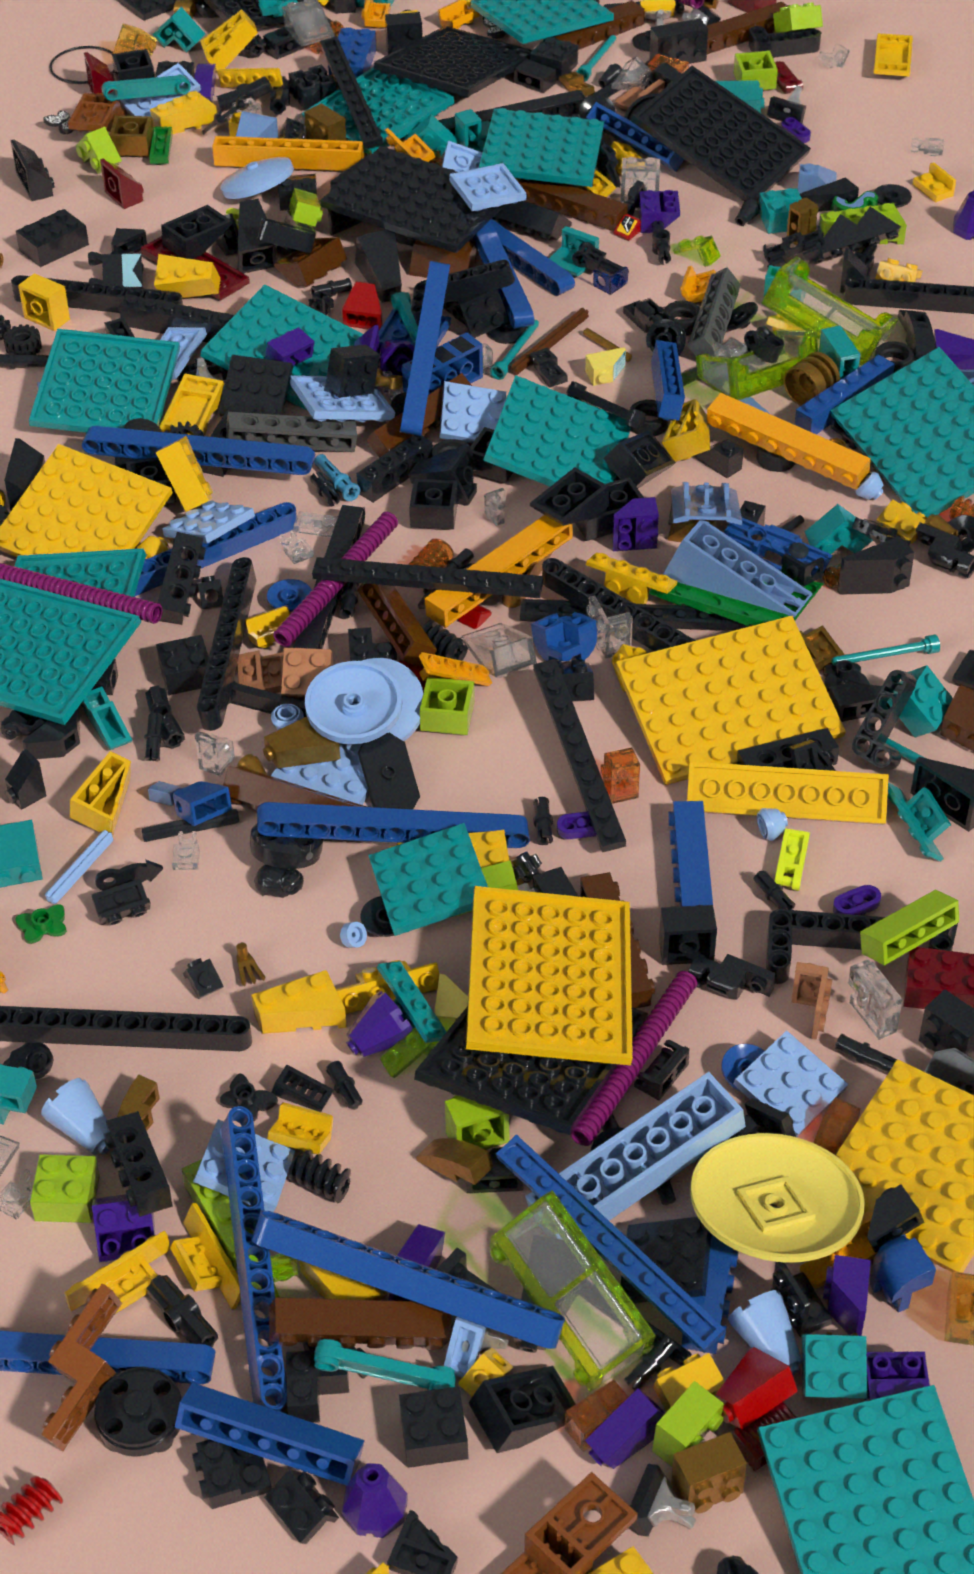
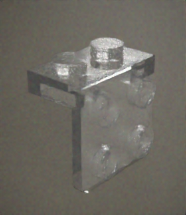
[586,596,633,659]

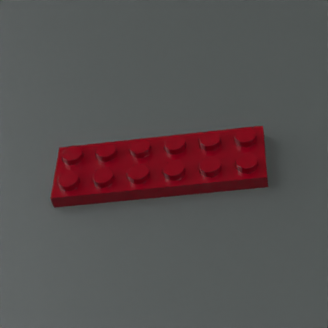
[141,236,250,301]

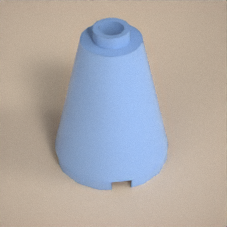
[41,1078,111,1154]
[728,1290,802,1375]

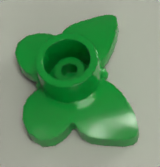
[15,904,67,944]

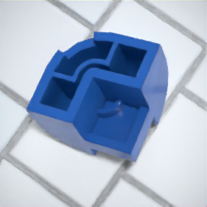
[531,612,597,662]
[870,1234,936,1313]

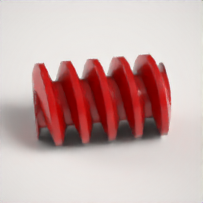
[0,1476,63,1545]

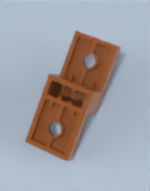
[68,93,127,132]
[41,1283,122,1451]
[501,1472,638,1574]

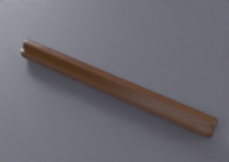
[510,308,589,375]

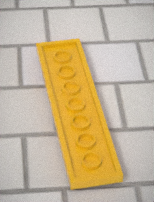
[687,761,889,825]

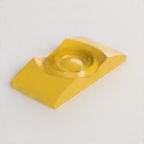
[874,33,913,77]
[160,374,224,436]

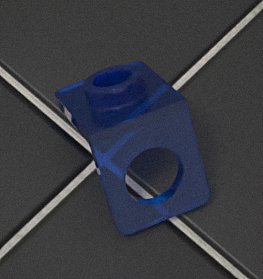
[593,266,628,295]

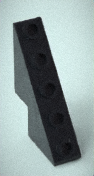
[809,206,901,264]

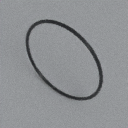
[50,46,115,84]

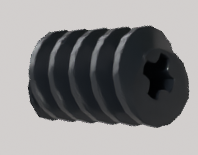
[422,620,468,661]
[288,1149,351,1203]

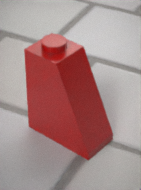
[342,282,383,330]
[715,1347,798,1430]

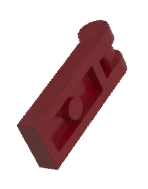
[775,61,803,94]

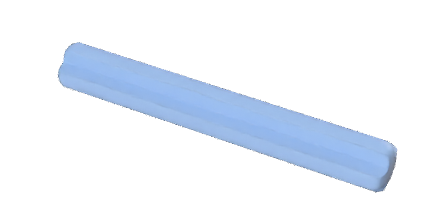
[45,830,114,904]

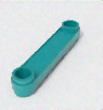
[102,74,191,101]
[391,292,418,346]
[314,1339,456,1390]

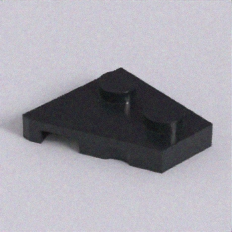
[744,1098,796,1137]
[387,1510,458,1574]

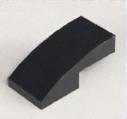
[530,348,568,388]

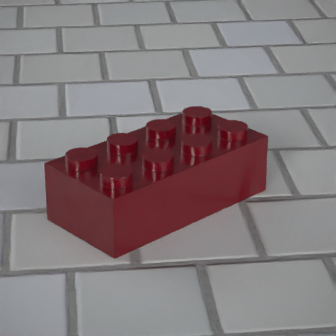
[903,947,974,1009]

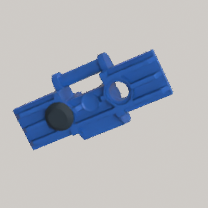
[724,518,833,579]

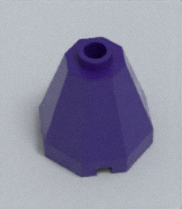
[953,190,974,240]
[380,339,415,377]
[346,991,415,1057]
[342,1463,408,1538]

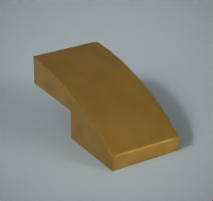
[559,71,595,96]

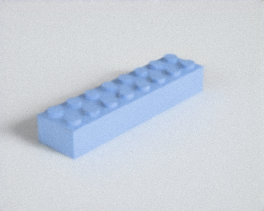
[525,1072,746,1242]

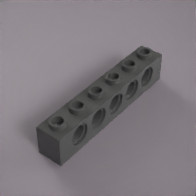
[688,267,741,363]
[226,412,357,452]

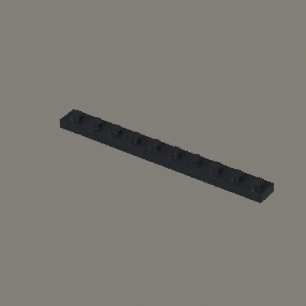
[320,36,383,149]
[312,557,543,598]
[520,599,750,630]
[533,659,626,853]

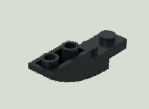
[897,310,936,359]

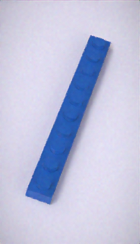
[496,1135,725,1353]

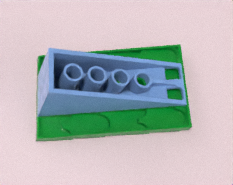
[649,520,823,626]

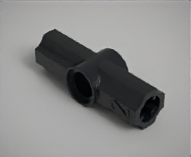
[146,1275,218,1347]

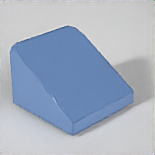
[148,781,182,806]

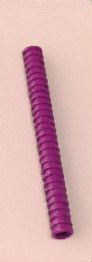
[273,511,398,647]
[0,563,162,624]
[570,971,697,1146]

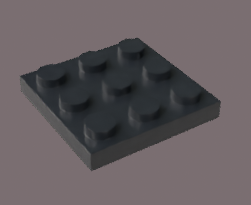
[219,355,293,416]
[619,1217,712,1305]

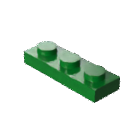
[149,127,173,165]

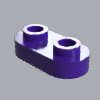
[781,117,811,143]
[557,812,596,839]
[833,885,881,915]

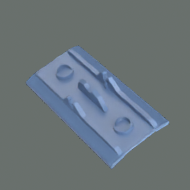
[671,482,742,525]

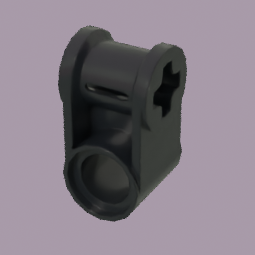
[744,326,785,363]

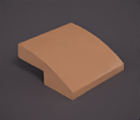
[237,650,284,693]

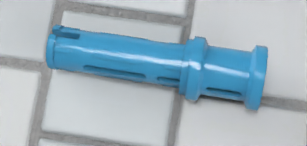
[314,454,360,501]

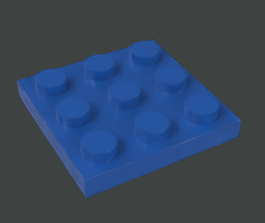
[379,309,451,348]

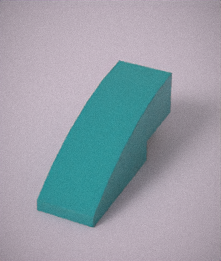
[81,686,132,750]

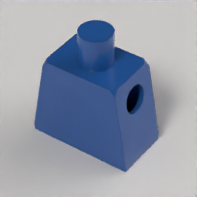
[173,781,232,826]

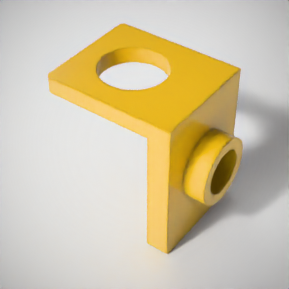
[458,1347,514,1397]

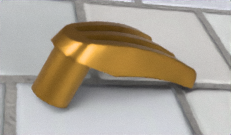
[236,942,265,987]

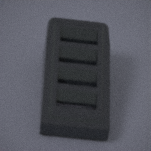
[272,1064,334,1112]

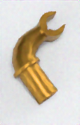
[375,369,402,389]

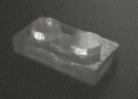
[294,511,338,537]

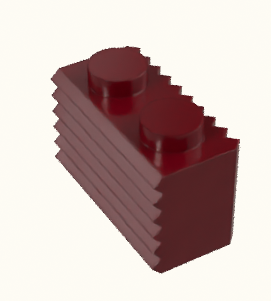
[733,1402,797,1471]

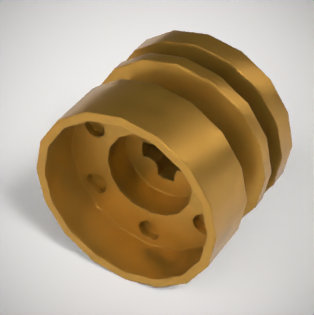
[783,352,840,406]

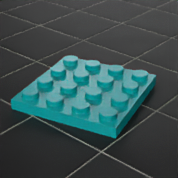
[368,823,488,936]

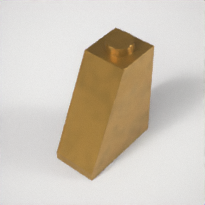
[263,717,340,768]

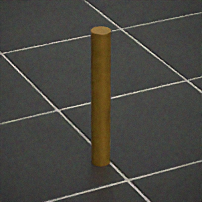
[583,328,632,362]

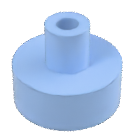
[340,922,367,948]

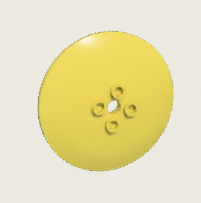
[690,1133,865,1262]

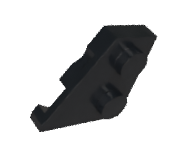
[789,740,836,771]

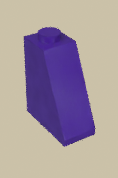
[934,329,974,370]
[388,1224,445,1302]
[585,1389,665,1469]

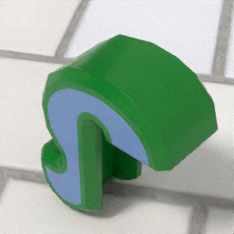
[831,191,878,212]

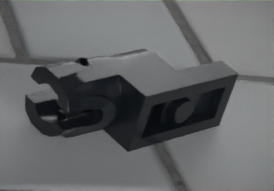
[623,298,674,333]
[916,522,974,579]
[688,954,776,1000]

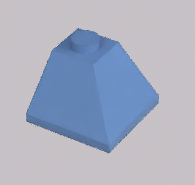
[236,111,278,138]
[798,163,837,194]

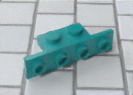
[887,782,951,862]
[377,961,447,1043]

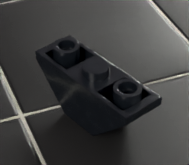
[22,708,80,759]

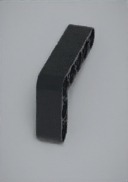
[257,211,317,253]
[411,260,515,326]
[766,909,885,984]

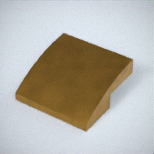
[800,625,845,671]

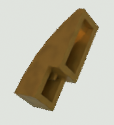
[117,1074,160,1131]
[416,1138,493,1185]

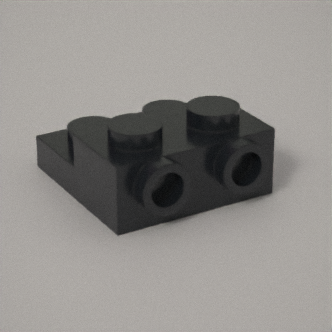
[192,1439,272,1509]

